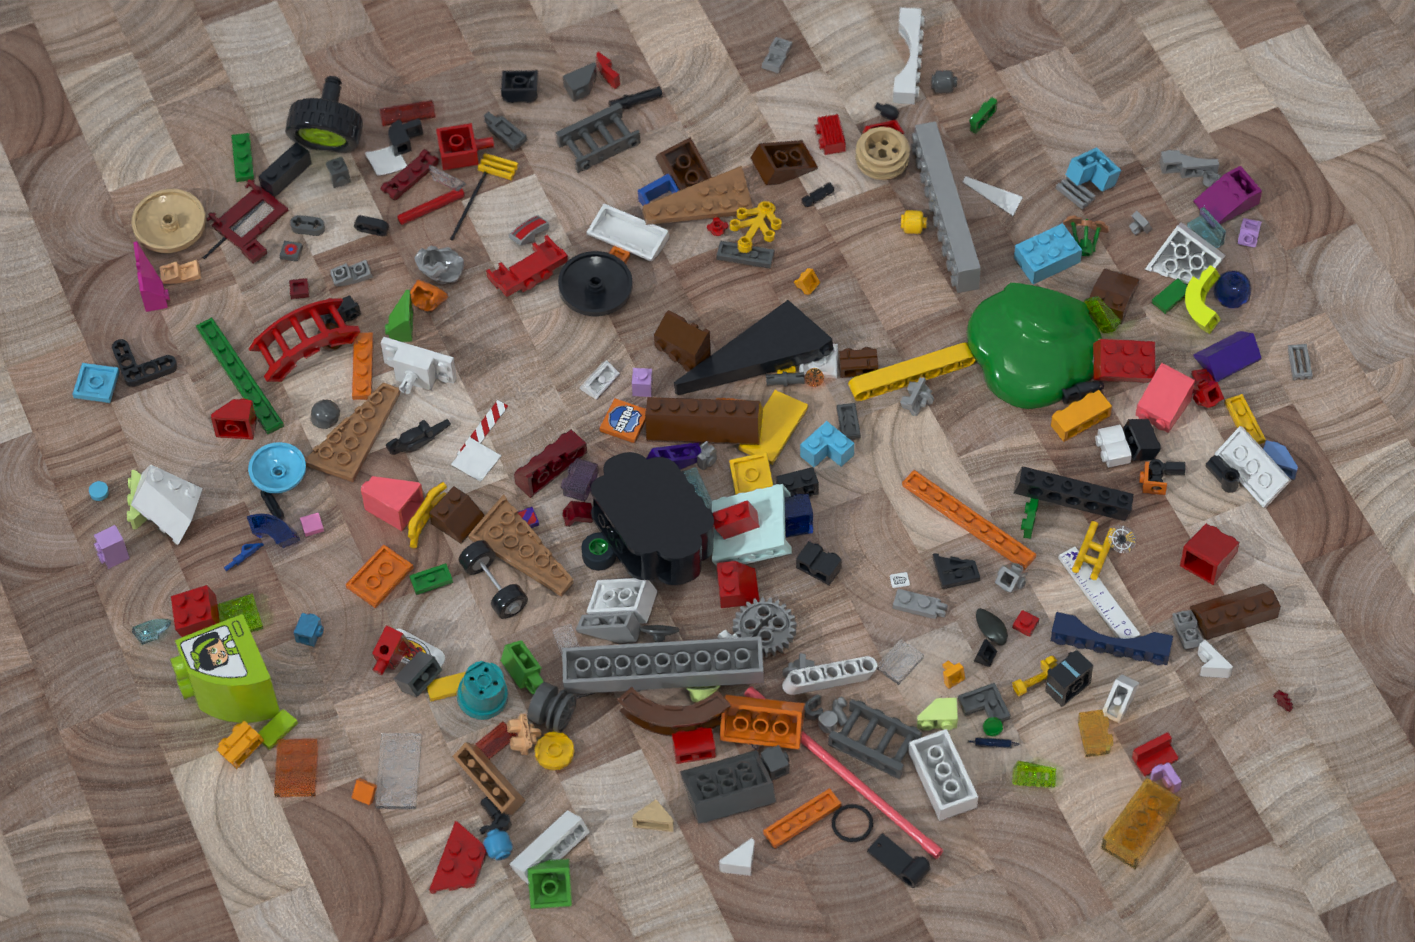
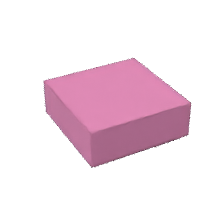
[300,513,324,537]

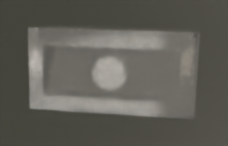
[429,165,466,192]

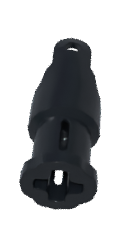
[1061,380,1104,404]

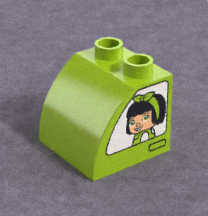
[170,614,280,723]

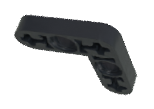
[112,339,177,387]

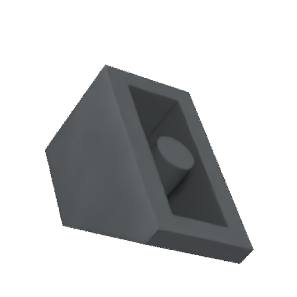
[563,62,597,102]

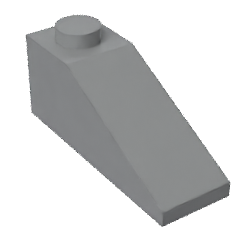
[576,612,641,643]

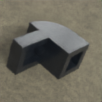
[388,119,423,157]

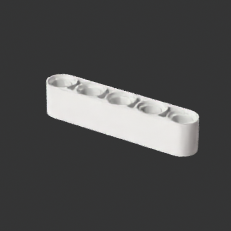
[782,656,877,695]

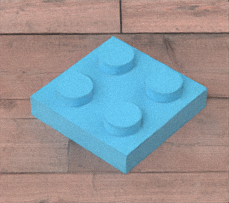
[73,363,120,403]

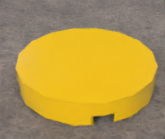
[534,732,575,770]

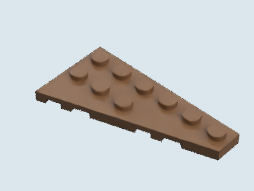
[642,166,753,225]
[304,382,401,482]
[468,494,573,597]

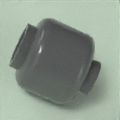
[932,70,957,94]

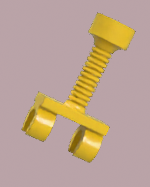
[1012,656,1057,696]

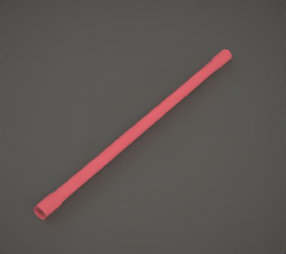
[744,686,944,859]

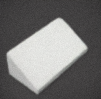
[580,360,620,399]

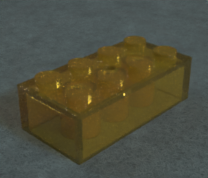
[1101,778,1181,870]

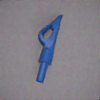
[224,543,264,571]

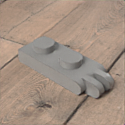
[893,589,948,619]

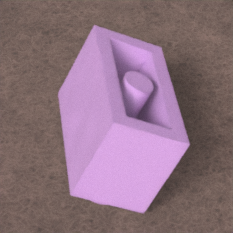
[94,525,130,569]

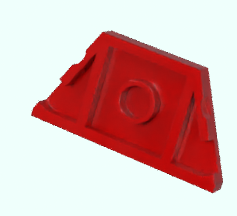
[429,821,487,894]

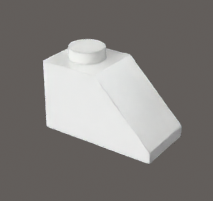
[1101,674,1140,723]

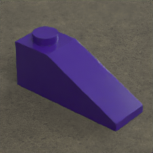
[646,443,701,470]

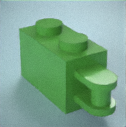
[501,640,543,694]

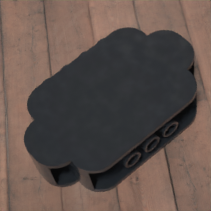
[591,452,714,585]

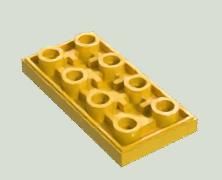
[739,390,808,465]

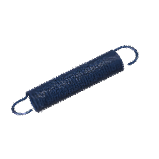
[968,737,1019,748]

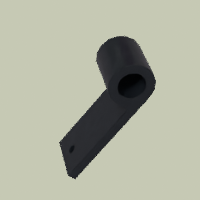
[867,833,931,888]

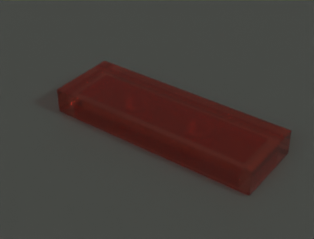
[380,100,436,126]

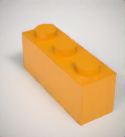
[1051,390,1112,442]

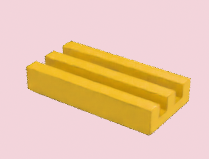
[478,153,518,180]

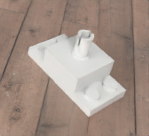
[381,337,457,394]

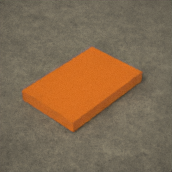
[345,544,414,608]

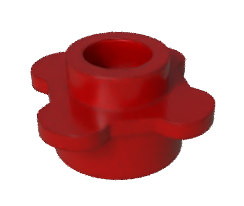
[707,217,729,236]

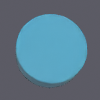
[89,481,109,501]

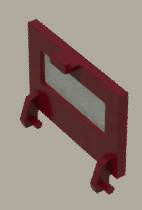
[206,179,289,250]

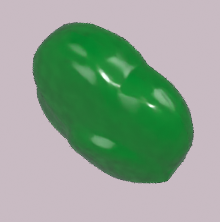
[966,283,1102,409]

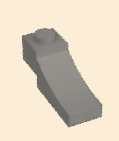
[1160,150,1219,178]

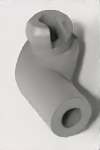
[832,697,848,726]

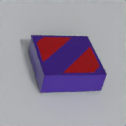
[518,507,539,528]

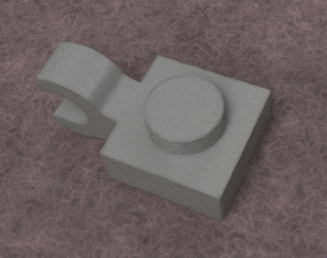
[697,441,717,470]

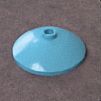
[248,442,306,493]

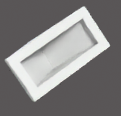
[719,838,754,876]

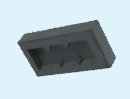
[836,403,861,439]

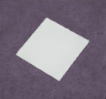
[451,438,501,482]

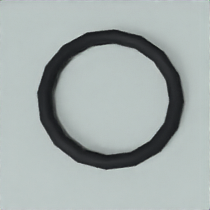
[832,804,873,842]

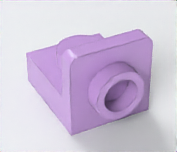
[1238,218,1261,247]
[1150,762,1182,794]

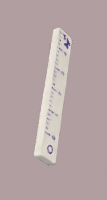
[1058,547,1141,639]

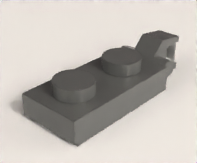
[483,111,527,151]

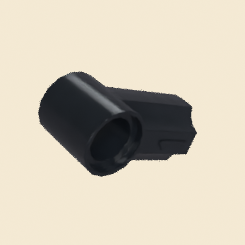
[1206,455,1240,493]

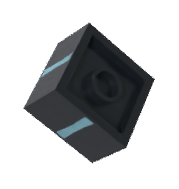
[1045,649,1093,707]

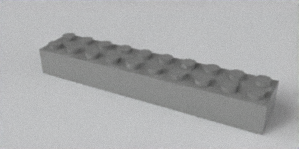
[911,121,981,293]
[562,636,764,694]

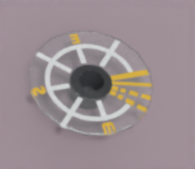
[1108,525,1136,553]

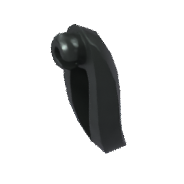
[976,608,1008,645]

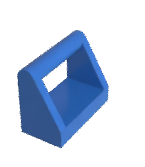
[638,174,679,206]

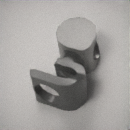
[804,694,838,733]

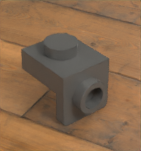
[326,157,351,188]

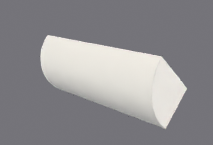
[510,810,589,884]

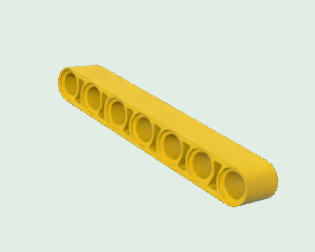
[848,342,976,401]

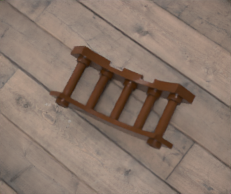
[617,687,731,736]

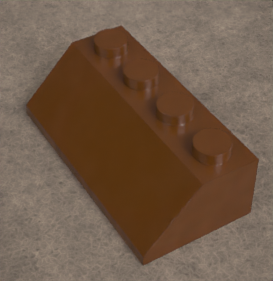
[1190,584,1281,640]

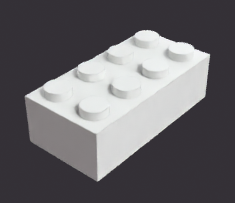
[909,729,978,821]

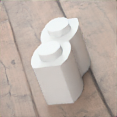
[1095,425,1131,468]

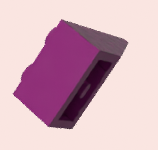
[1193,166,1262,227]

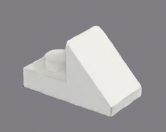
[1197,640,1233,678]

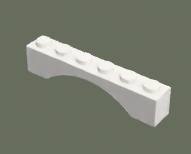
[893,7,924,104]

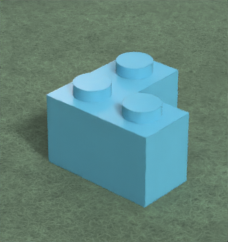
[1065,147,1121,192]
[800,421,855,467]

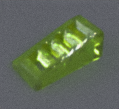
[1084,296,1121,334]
[1012,761,1056,788]

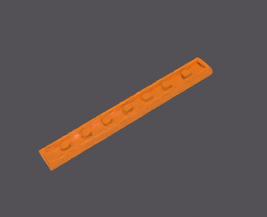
[902,470,1036,570]

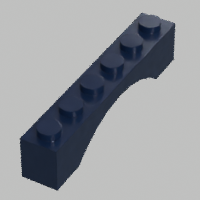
[1050,612,1173,665]

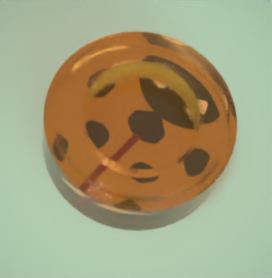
[805,368,824,387]

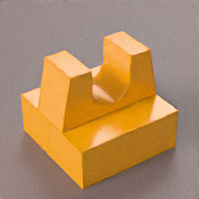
[794,268,820,295]
[942,660,965,689]

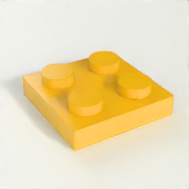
[729,452,773,495]

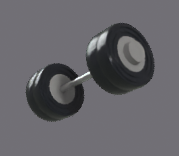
[458,540,528,619]

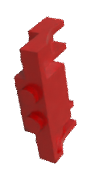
[486,235,568,297]

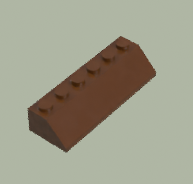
[645,397,763,445]

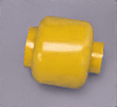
[901,210,927,234]

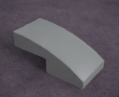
[762,37,792,73]

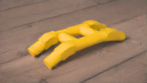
[408,482,447,548]
[1072,521,1116,580]

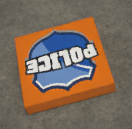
[599,398,646,443]

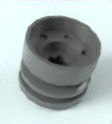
[527,682,577,733]

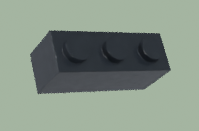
[259,142,312,198]

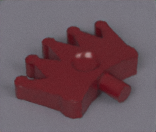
[1273,690,1293,712]

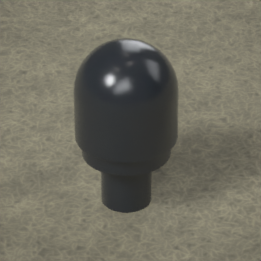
[874,102,899,120]

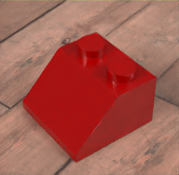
[211,398,257,440]
[716,561,760,608]

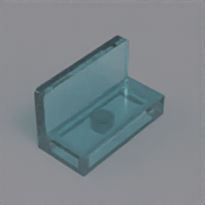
[1187,207,1226,248]

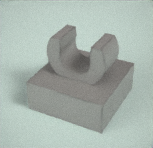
[1129,211,1152,235]

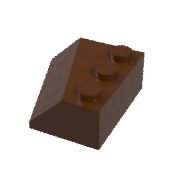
[654,310,711,372]

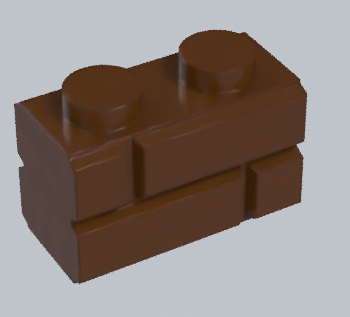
[839,347,878,378]

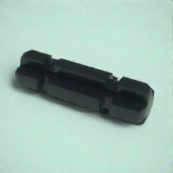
[801,182,834,207]
[260,490,284,522]

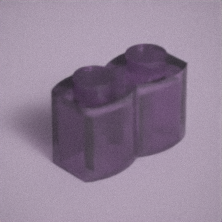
[561,458,599,502]

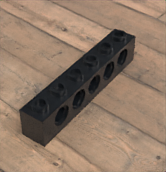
[1013,466,1134,521]

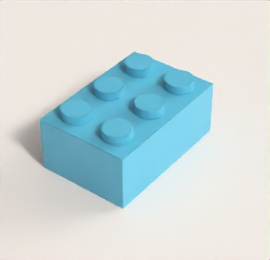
[1014,223,1082,284]

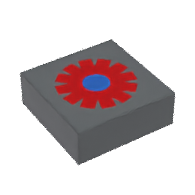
[279,240,303,262]

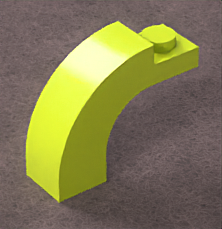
[1185,265,1221,334]

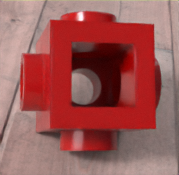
[1193,379,1224,408]

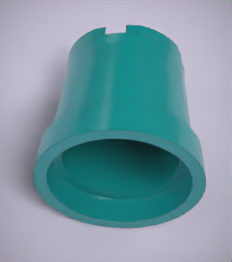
[457,661,508,720]

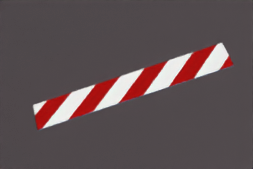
[457,400,508,455]

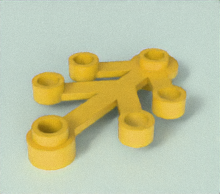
[730,201,782,253]

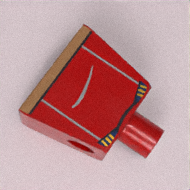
[372,625,411,675]

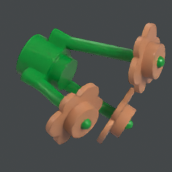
[1063,215,1109,256]

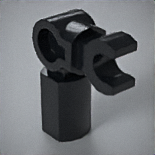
[1149,459,1186,489]
[479,796,512,837]

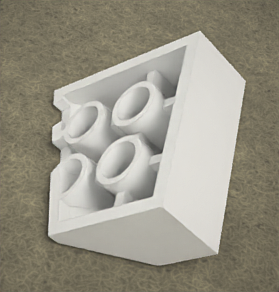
[1145,222,1226,284]
[131,465,203,545]

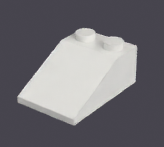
[586,578,657,624]

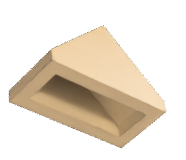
[632,799,674,832]

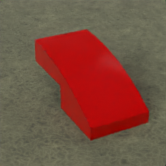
[596,51,620,89]

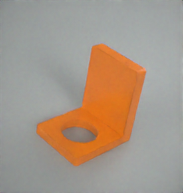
[1139,461,1167,495]

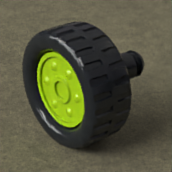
[285,76,363,153]

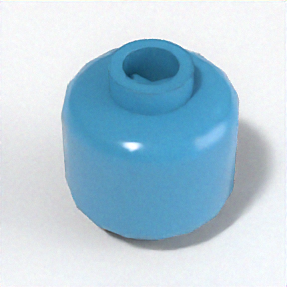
[483,829,513,861]

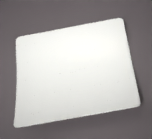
[365,146,407,175]

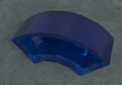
[247,514,301,548]

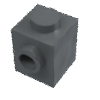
[761,745,789,781]

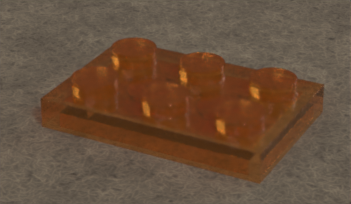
[274,739,318,797]

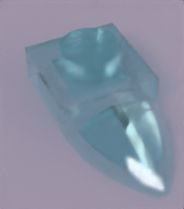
[132,619,172,645]

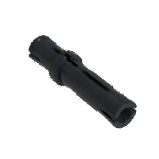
[609,86,663,109]

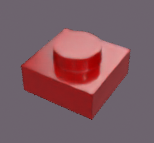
[1012,610,1039,637]

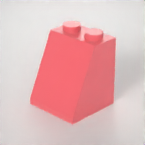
[1136,363,1195,433]
[361,476,424,531]

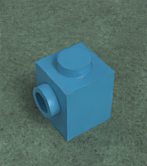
[293,613,324,647]

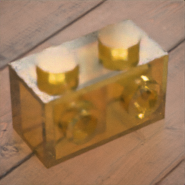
[1078,709,1113,757]

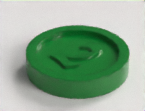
[983,717,1003,736]

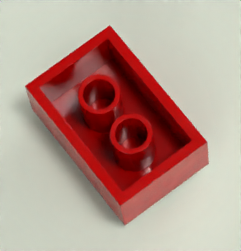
[1093,339,1155,383]

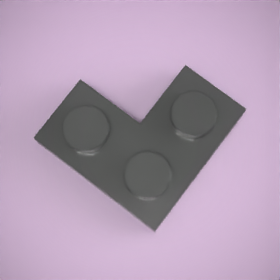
[958,683,1011,722]

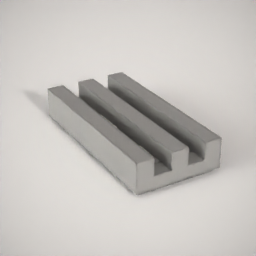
[1056,176,1095,210]
[1287,344,1313,380]

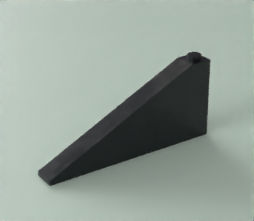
[674,300,833,396]

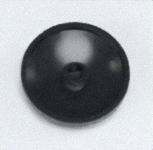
[558,251,633,317]

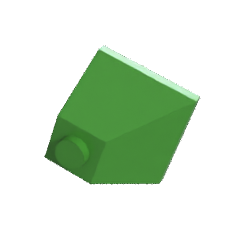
[385,290,413,342]
[528,859,572,909]

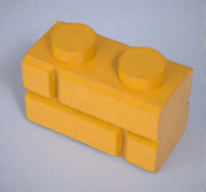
[216,721,264,769]

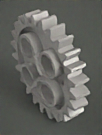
[733,597,796,658]

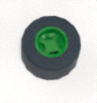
[581,532,617,571]

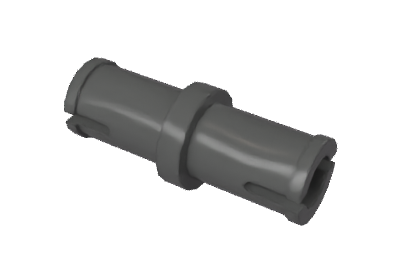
[766,371,805,387]

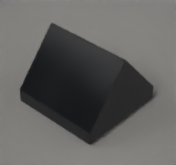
[974,639,997,667]

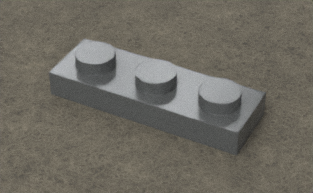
[716,241,774,269]

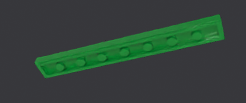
[196,317,284,435]

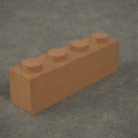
[452,742,526,815]

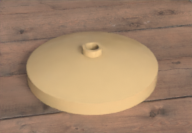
[132,189,206,253]

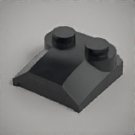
[501,70,538,103]

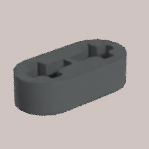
[290,215,325,236]

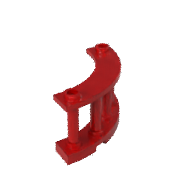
[248,298,360,382]

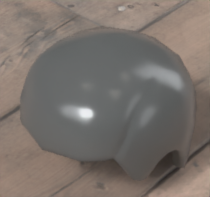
[310,399,340,429]

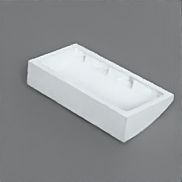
[586,204,670,262]

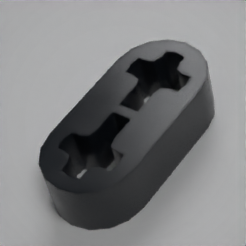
[354,215,389,236]

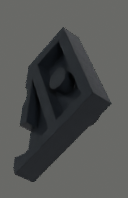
[932,553,980,589]

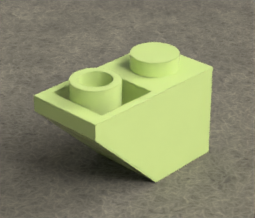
[917,698,958,731]

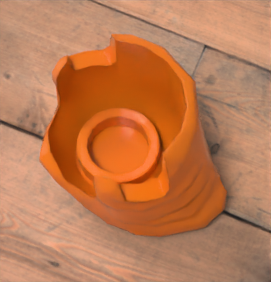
[410,280,448,312]

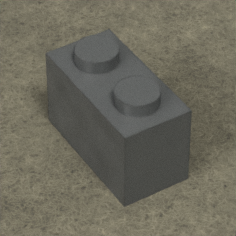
[393,651,443,698]

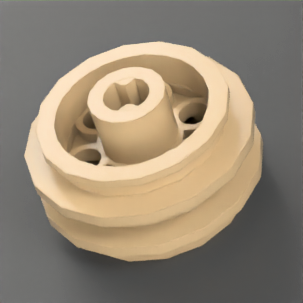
[855,127,910,180]

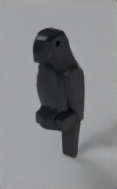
[386,419,451,455]

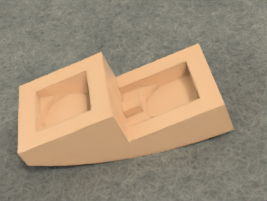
[159,260,201,284]

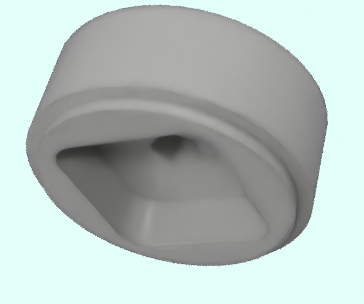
[1203,172,1221,187]

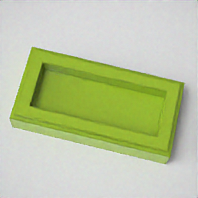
[258,709,298,750]

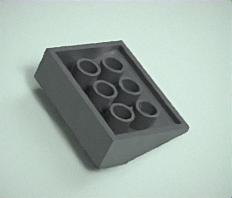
[680,750,776,824]

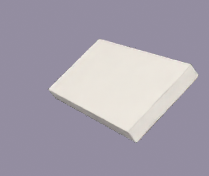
[1214,426,1292,508]

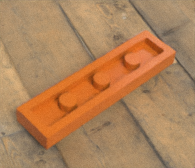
[352,332,373,400]
[763,788,841,849]

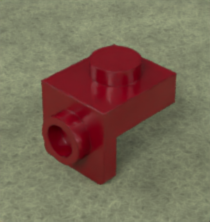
[562,501,593,527]

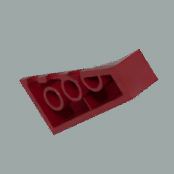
[514,429,587,498]

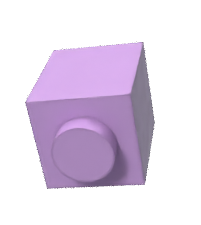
[632,368,653,397]

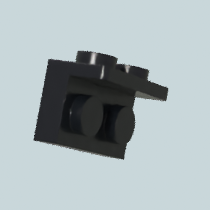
[320,295,361,326]

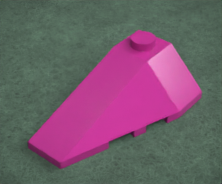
[133,242,170,312]

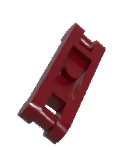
[380,149,439,201]

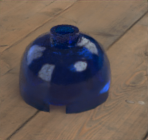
[1213,270,1252,308]

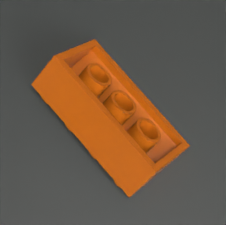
[720,695,805,749]

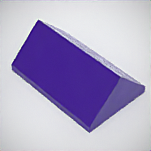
[1193,331,1262,382]

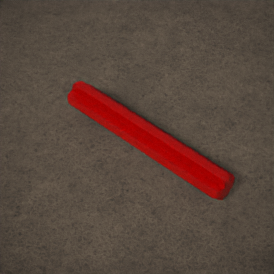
[397,187,465,225]

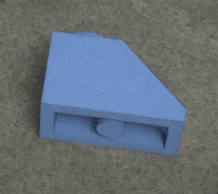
[1263,440,1298,480]

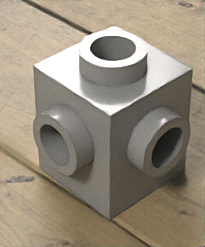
[995,563,1028,593]

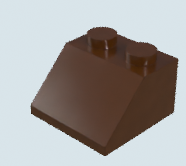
[429,486,485,544]

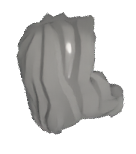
[414,246,465,284]

